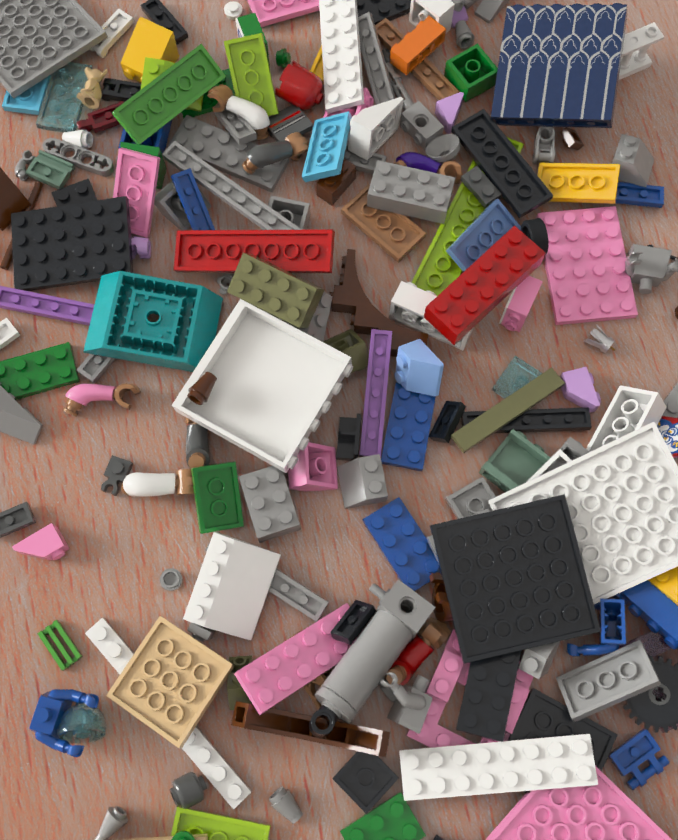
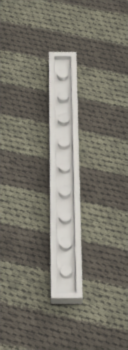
[85,618,252,809]

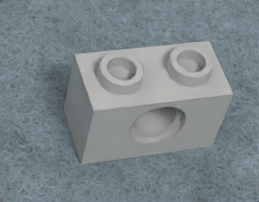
[400,101,444,150]

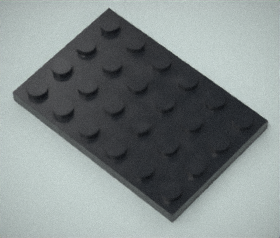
[11,196,133,291]

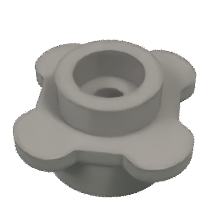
[217,274,234,295]

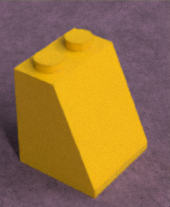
[120,17,179,83]

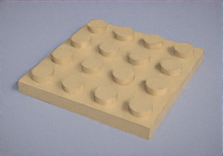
[106,616,235,749]

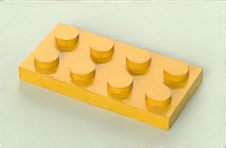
[537,163,620,204]

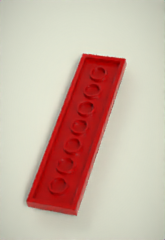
[174,229,335,273]

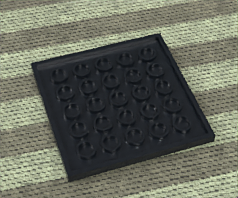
[430,494,601,663]

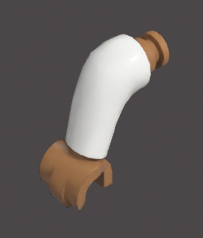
[207,84,270,140]
[121,469,194,497]

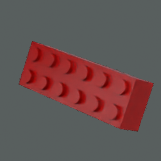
[424,225,546,345]

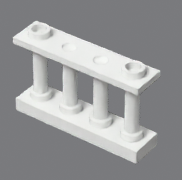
[619,22,664,80]

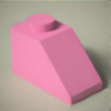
[12,523,70,561]

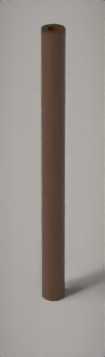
[0,181,43,270]

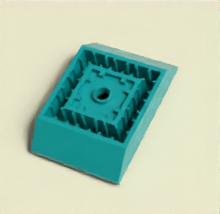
[83,271,223,372]

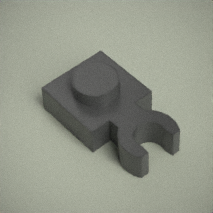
[101,455,133,496]

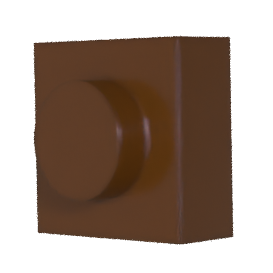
[560,127,584,150]

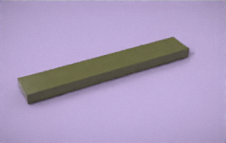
[451,367,565,453]

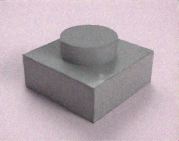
[188,622,216,642]

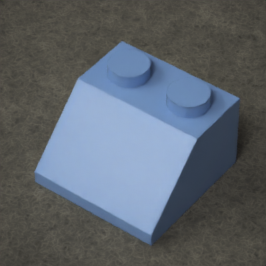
[394,339,444,396]

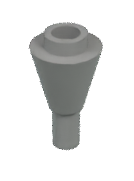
[94,806,128,840]

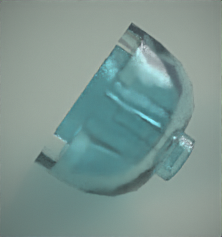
[58,703,106,743]

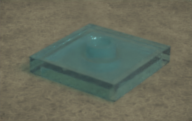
[492,356,542,398]

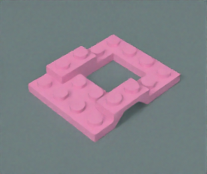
[406,629,533,748]

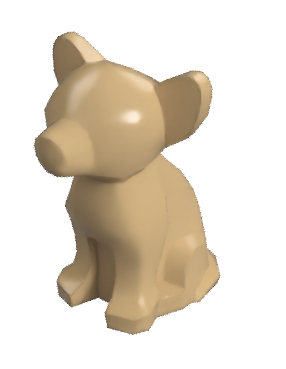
[77,67,108,109]

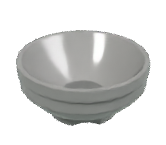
[425,134,461,164]

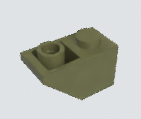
[227,655,252,710]

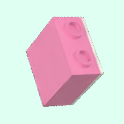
[499,276,543,332]

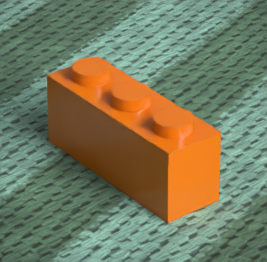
[390,16,446,76]

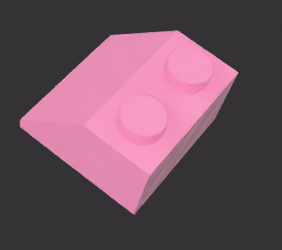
[288,442,338,492]

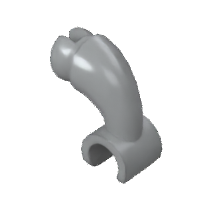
[15,150,35,181]

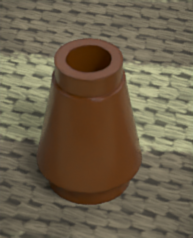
[187,372,217,405]

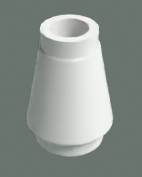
[62,130,93,149]

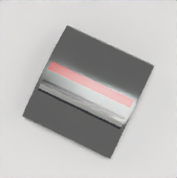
[267,105,313,142]

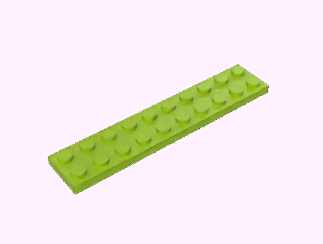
[411,137,524,296]

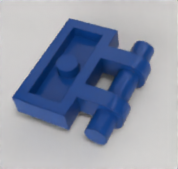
[608,729,670,791]

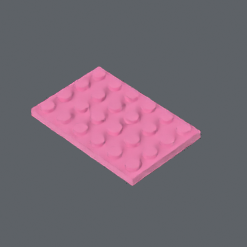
[536,206,638,325]

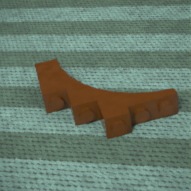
[329,249,428,357]
[231,701,390,757]

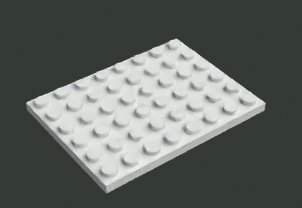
[488,422,678,604]

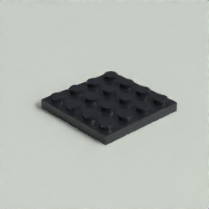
[508,688,618,793]

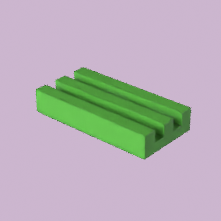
[37,620,83,671]

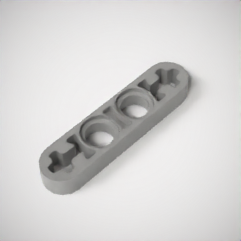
[42,138,114,177]

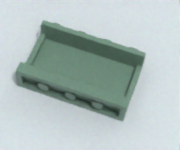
[479,429,551,492]

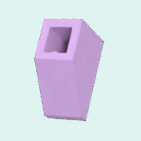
[560,367,601,413]

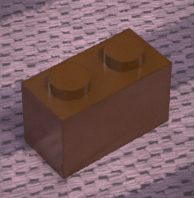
[316,158,356,206]

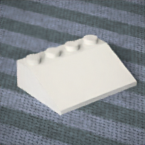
[183,532,281,641]

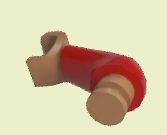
[386,617,451,686]

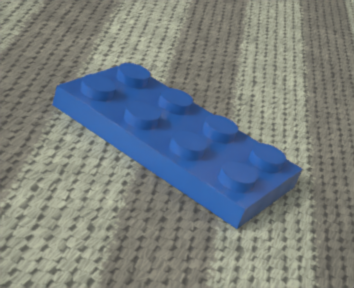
[381,382,436,471]
[362,497,441,591]

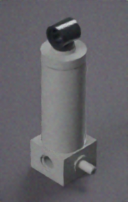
[309,579,435,738]

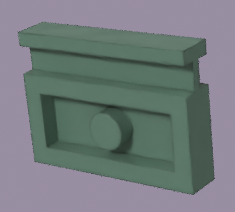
[26,150,75,190]

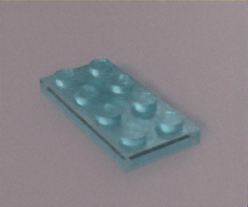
[36,62,93,132]

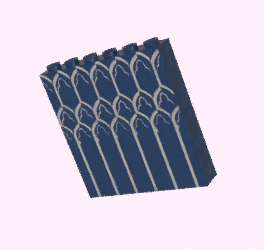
[491,3,627,128]

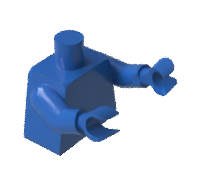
[567,599,626,657]
[29,689,99,757]

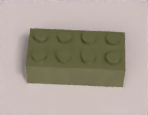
[227,253,325,328]

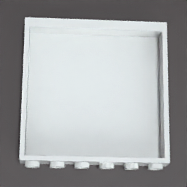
[172,299,353,473]

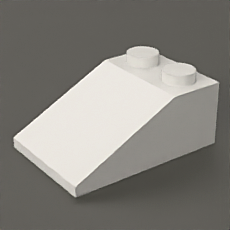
[348,97,404,161]

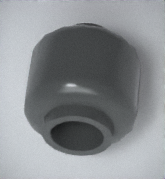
[170,772,207,809]

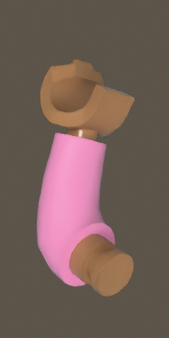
[63,383,141,417]

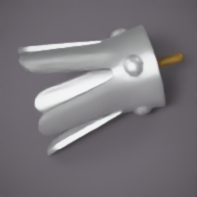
[584,324,615,353]

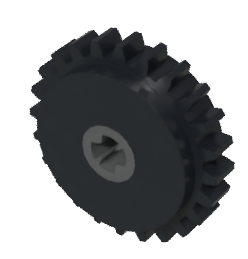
[623,656,678,733]

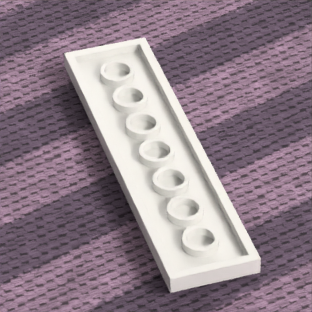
[319,0,364,114]
[399,734,598,801]

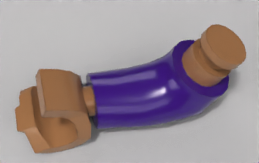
[394,152,463,184]

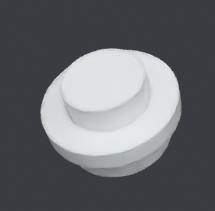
[224,1,243,20]

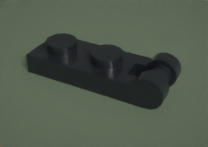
[101,78,141,102]

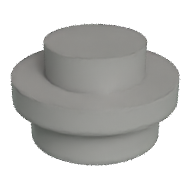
[160,568,182,591]

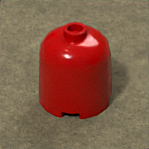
[275,61,324,110]

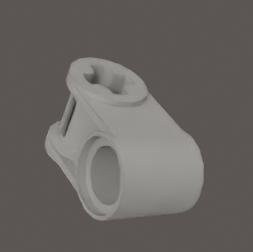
[532,126,555,164]

